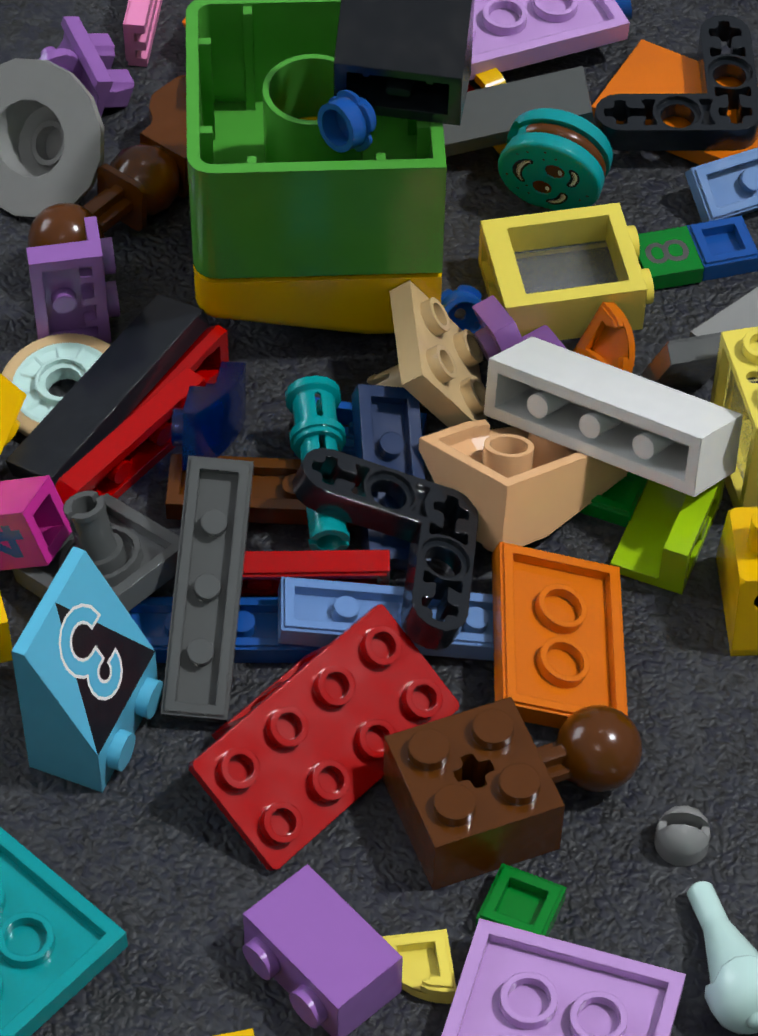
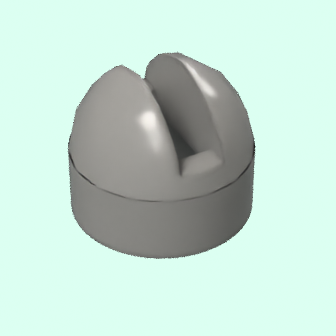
[654,805,711,867]

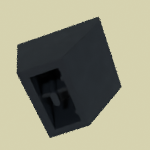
[334,0,475,126]

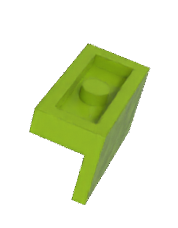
[610,478,725,595]

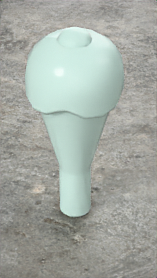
[687,881,758,1034]

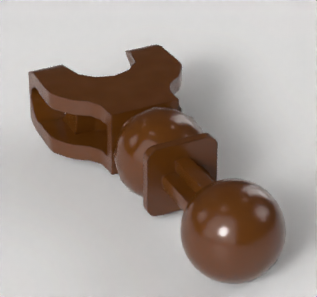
[28,75,189,248]

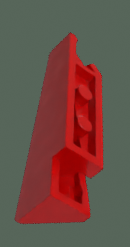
[55,325,229,504]

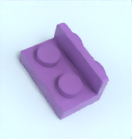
[26,216,120,343]

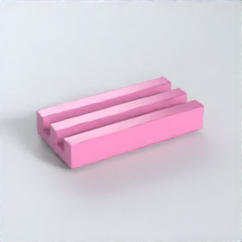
[123,0,163,67]

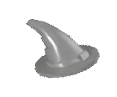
[0,58,105,217]

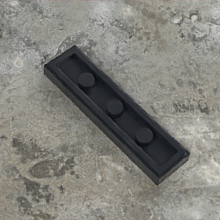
[5,294,210,485]

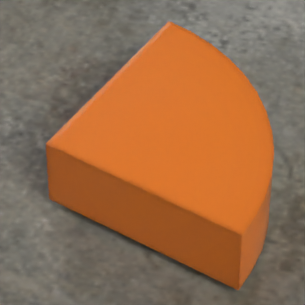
[573,302,635,373]

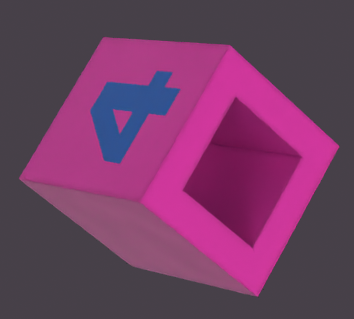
[0,475,72,571]

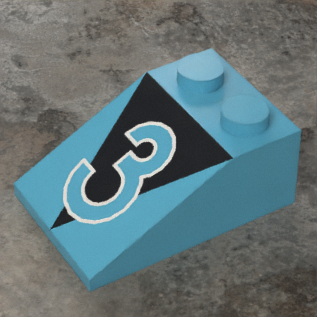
[11,546,164,793]

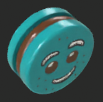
[498,108,613,211]

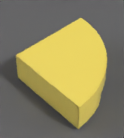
[382,929,457,1004]

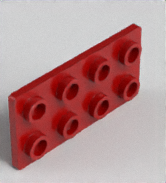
[188,604,460,871]

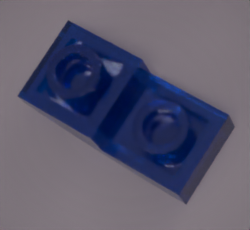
[171,361,246,470]

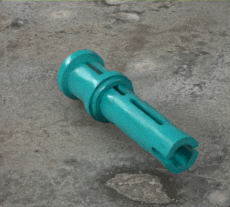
[285,375,350,551]

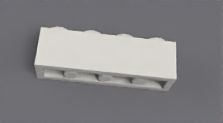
[484,336,743,497]

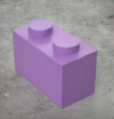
[242,864,403,1036]

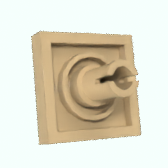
[367,280,488,428]

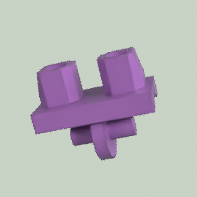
[39,16,134,117]

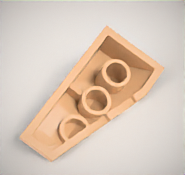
[419,419,628,552]

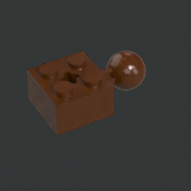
[383,697,642,890]

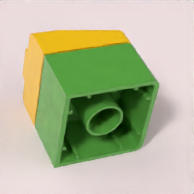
[186,0,447,334]

